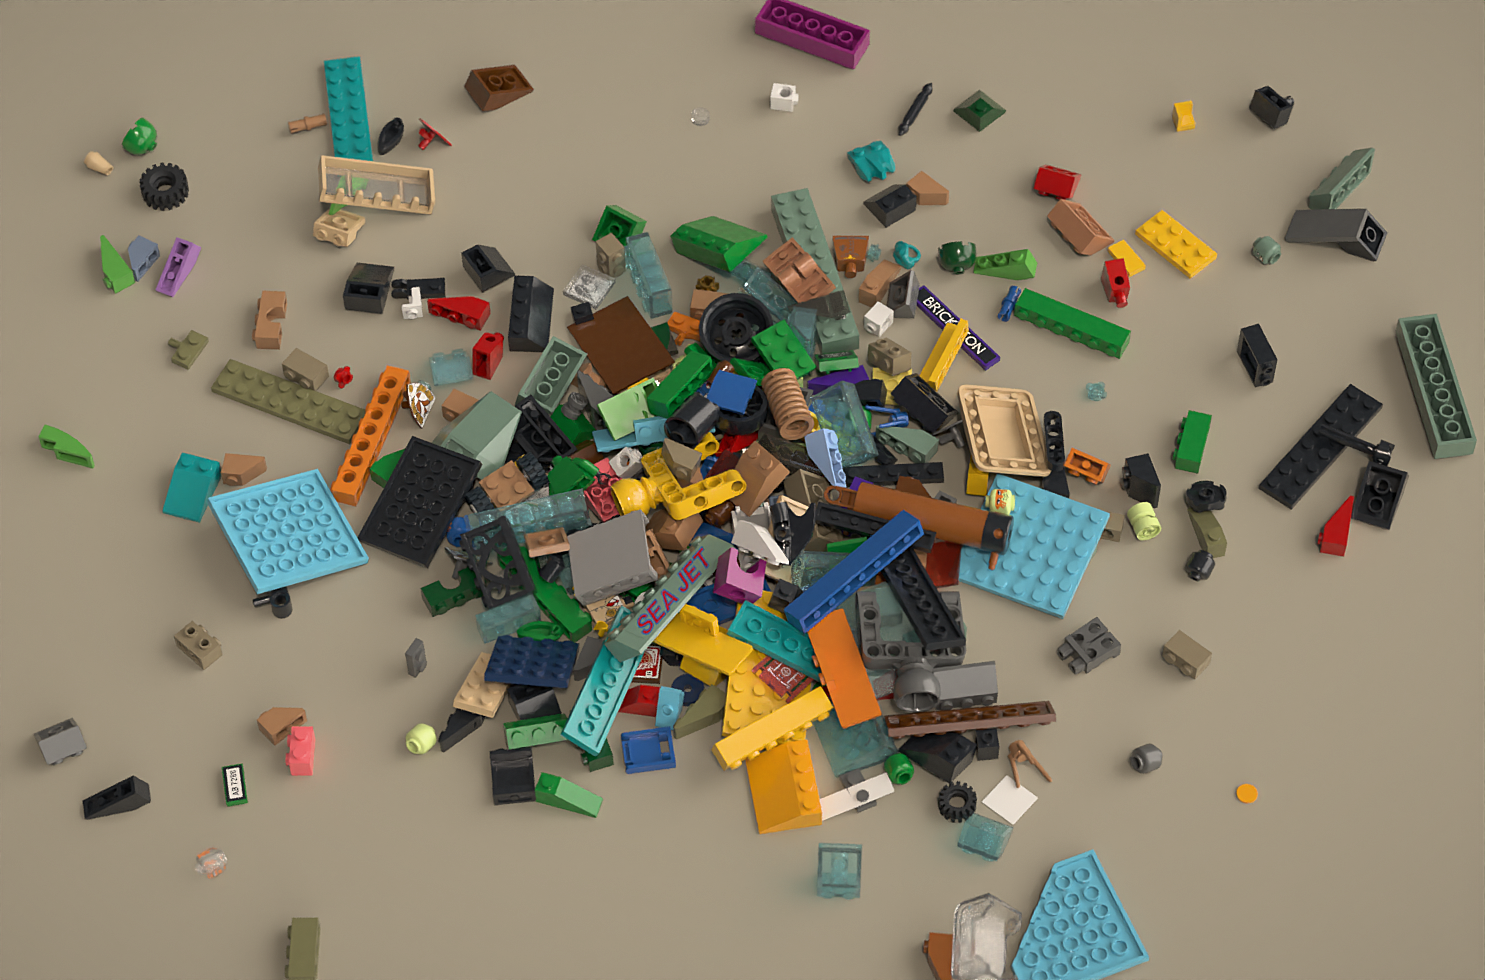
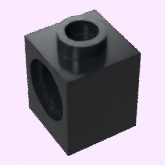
[975,728,1000,761]

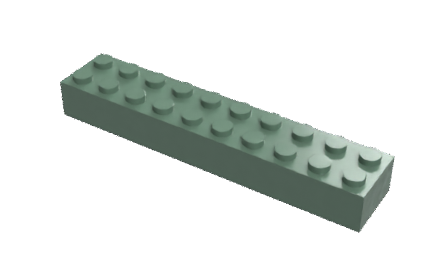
[771,188,860,354]

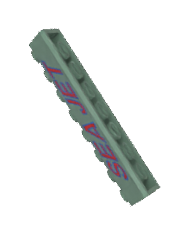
[604,534,735,662]

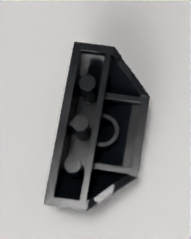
[514,394,578,463]

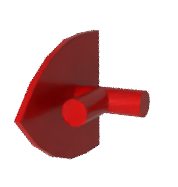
[418,118,452,150]

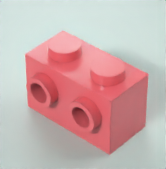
[285,727,316,776]

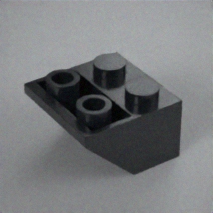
[461,244,515,292]
[507,684,562,721]

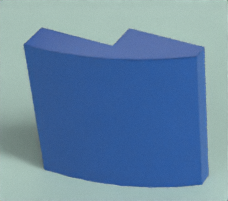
[707,370,757,415]

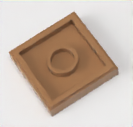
[524,527,570,557]

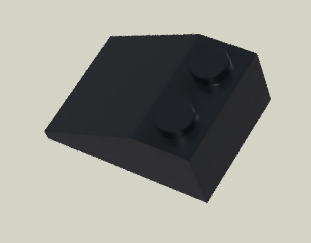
[1351,461,1409,530]
[898,732,977,783]

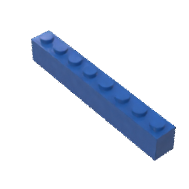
[784,510,924,634]

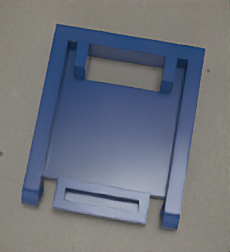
[621,726,676,774]

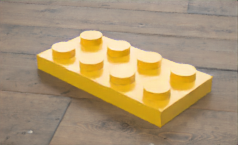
[1135,210,1217,279]

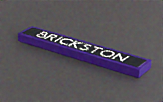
[916,285,1000,371]

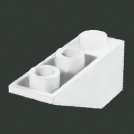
[731,520,789,566]

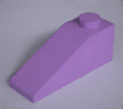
[156,237,201,297]

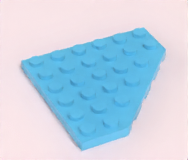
[1011,849,1149,980]

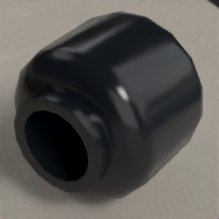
[1185,550,1215,582]

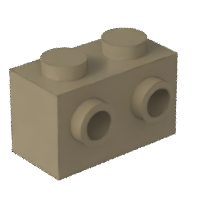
[596,233,626,280]
[868,337,912,376]
[282,348,329,391]
[174,621,222,670]
[1162,630,1212,680]

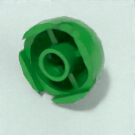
[122,117,157,156]

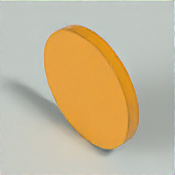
[1236,784,1258,803]

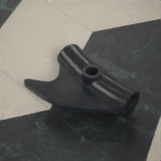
[769,502,816,566]

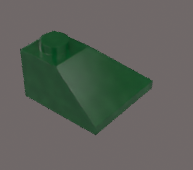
[953,90,1006,132]

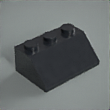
[890,373,959,433]

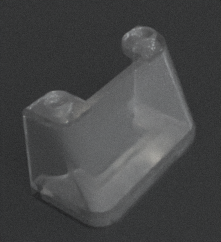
[951,893,1022,980]

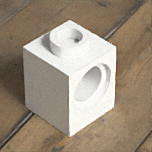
[770,83,799,112]
[864,302,894,337]
[609,447,643,479]

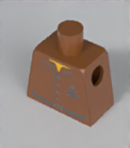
[832,236,869,278]

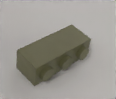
[285,917,321,980]

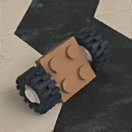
[465,452,549,525]

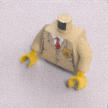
[572,586,634,638]

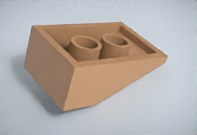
[729,441,790,517]
[645,508,703,551]

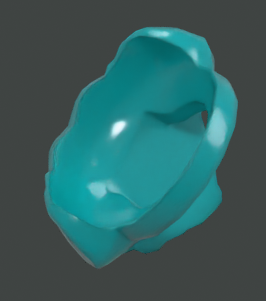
[893,241,921,269]

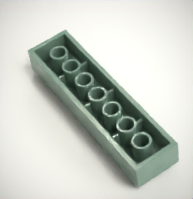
[1395,314,1477,459]

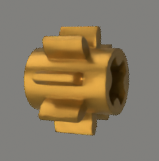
[695,275,719,292]

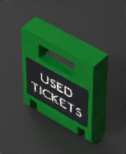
[814,350,859,374]

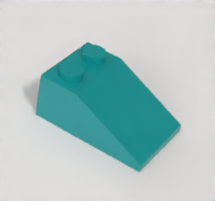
[162,452,222,523]

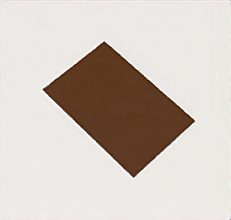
[567,296,675,394]

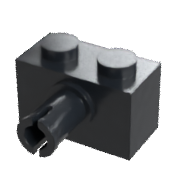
[1249,86,1294,129]

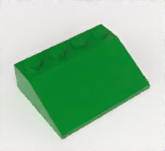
[670,216,767,272]

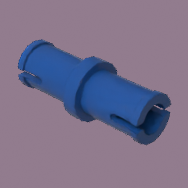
[998,285,1021,322]

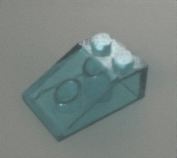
[817,843,862,899]

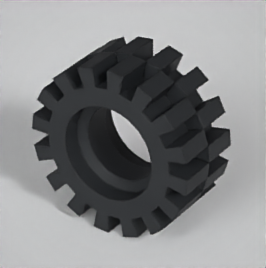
[938,781,977,823]

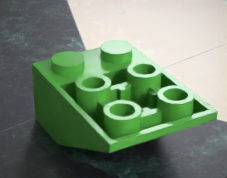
[597,378,657,441]

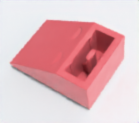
[579,458,622,523]

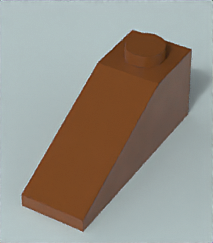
[924,932,955,980]

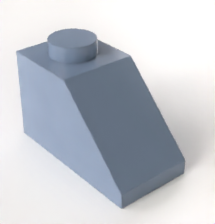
[128,235,160,282]

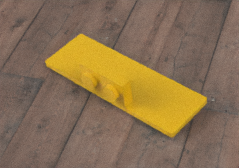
[653,604,753,676]

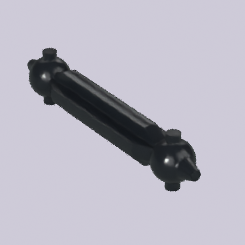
[898,83,933,136]

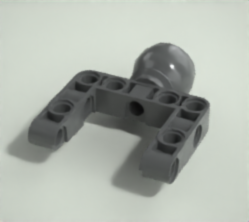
[855,591,966,712]

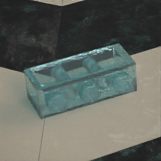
[475,594,541,644]

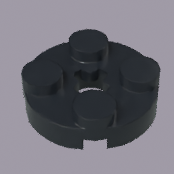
[1186,481,1227,513]

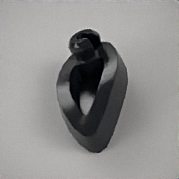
[377,117,404,155]

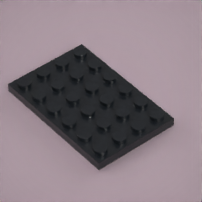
[357,436,483,568]

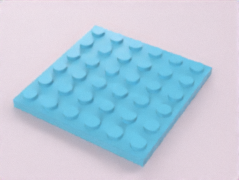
[207,469,369,594]
[950,473,1110,619]

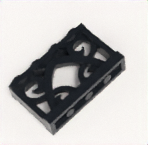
[459,515,538,611]

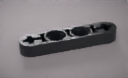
[1043,411,1065,471]

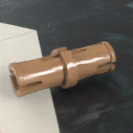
[288,113,327,134]

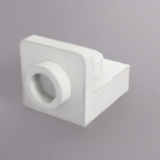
[401,287,423,319]

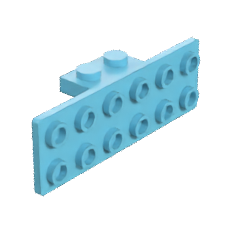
[592,416,715,452]

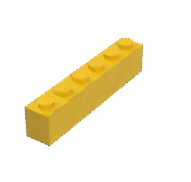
[711,686,834,771]

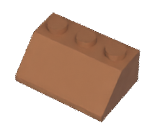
[1047,199,1115,255]

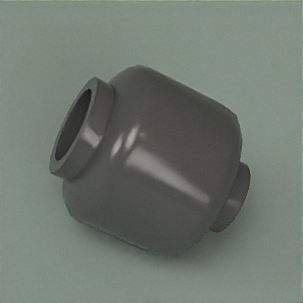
[1130,743,1163,774]

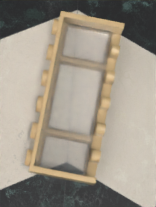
[318,155,435,215]

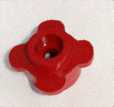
[334,366,353,389]

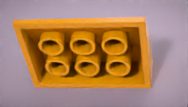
[745,739,822,834]

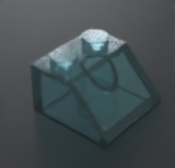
[957,813,1014,862]

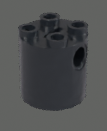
[664,392,720,449]

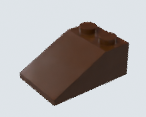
[464,65,534,111]

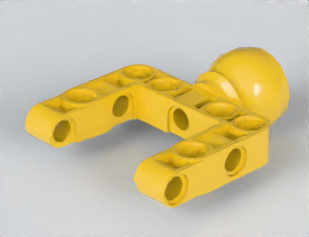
[610,432,746,520]

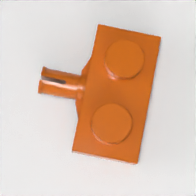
[667,311,700,346]

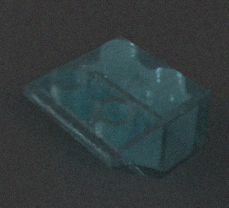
[428,349,473,386]

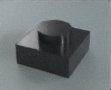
[571,301,594,325]

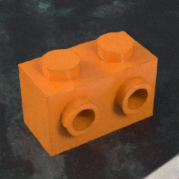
[1064,448,1111,485]

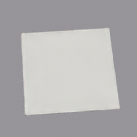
[982,775,1038,825]

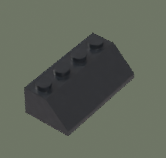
[508,275,554,352]

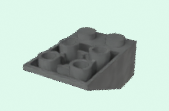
[577,370,614,431]

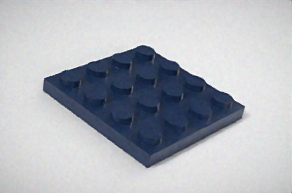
[484,635,579,688]

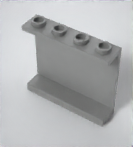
[567,509,658,606]

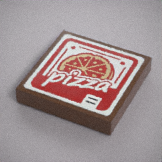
[631,644,663,684]

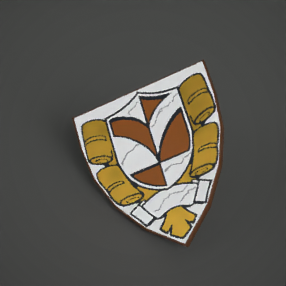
[401,383,436,428]

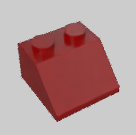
[1033,164,1082,200]

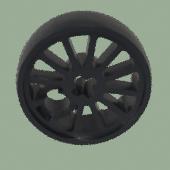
[715,386,768,435]

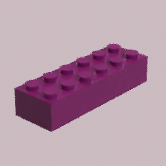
[755,0,870,70]

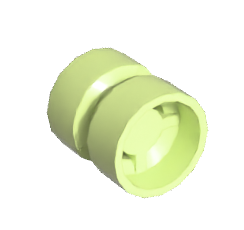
[1127,502,1162,540]

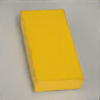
[1108,240,1146,277]

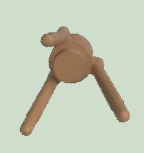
[1008,740,1052,788]

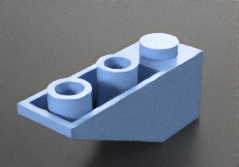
[804,428,846,488]

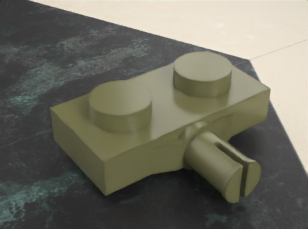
[168,330,209,370]

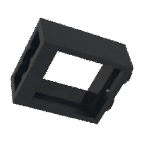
[1237,324,1278,387]

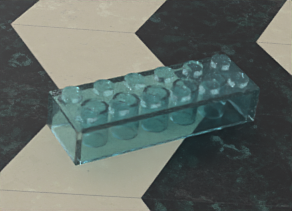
[464,488,592,550]

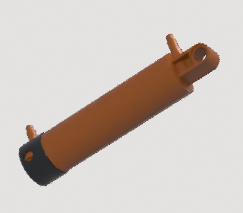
[824,482,1014,570]

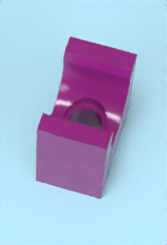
[713,547,767,604]

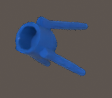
[865,405,909,436]

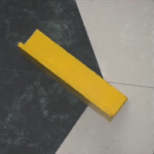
[919,318,969,392]

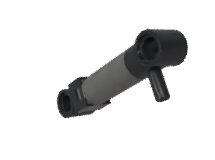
[252,586,293,619]

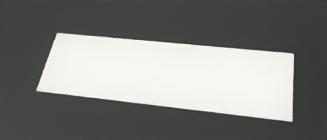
[820,772,895,821]

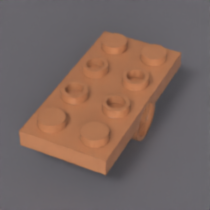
[763,237,836,312]

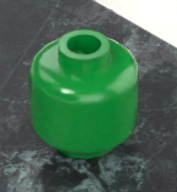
[883,753,914,785]

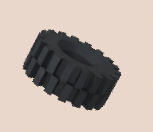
[139,163,189,211]

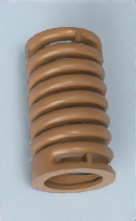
[761,368,814,440]

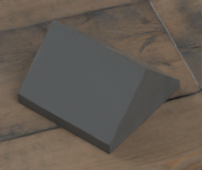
[886,270,920,318]

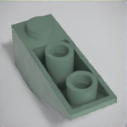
[876,425,939,463]

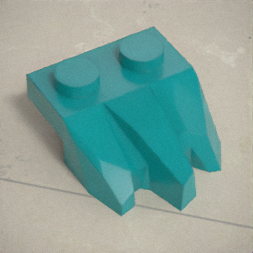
[847,140,896,182]

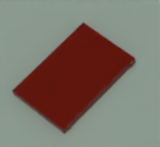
[926,541,962,588]

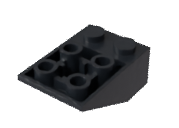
[343,262,394,314]

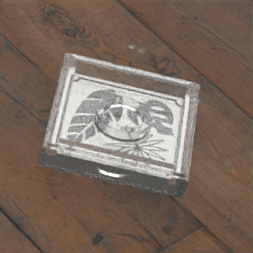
[563,264,616,310]

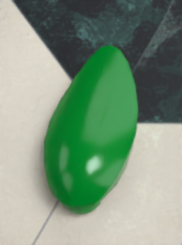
[516,621,563,641]

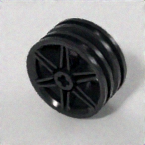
[699,293,773,364]

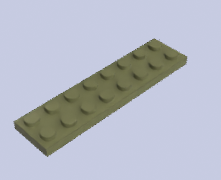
[211,359,365,444]

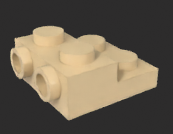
[313,208,365,247]

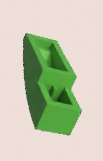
[38,424,95,469]

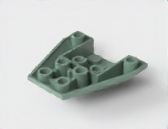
[432,391,522,480]

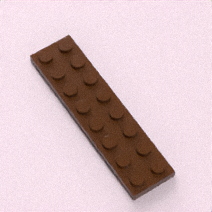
[884,701,1056,739]

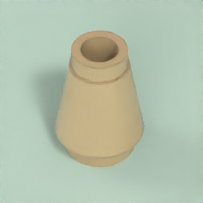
[84,151,113,176]

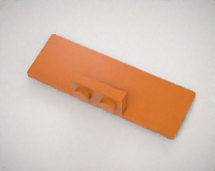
[808,608,882,729]

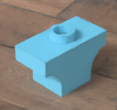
[655,686,685,730]

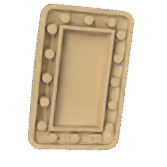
[958,385,1051,476]

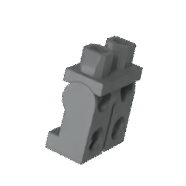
[1057,617,1121,674]

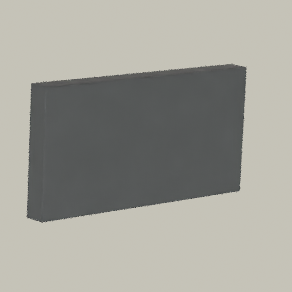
[1285,208,1368,242]

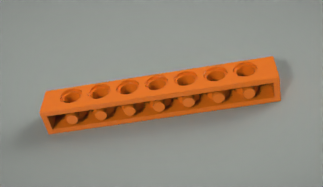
[330,365,411,506]

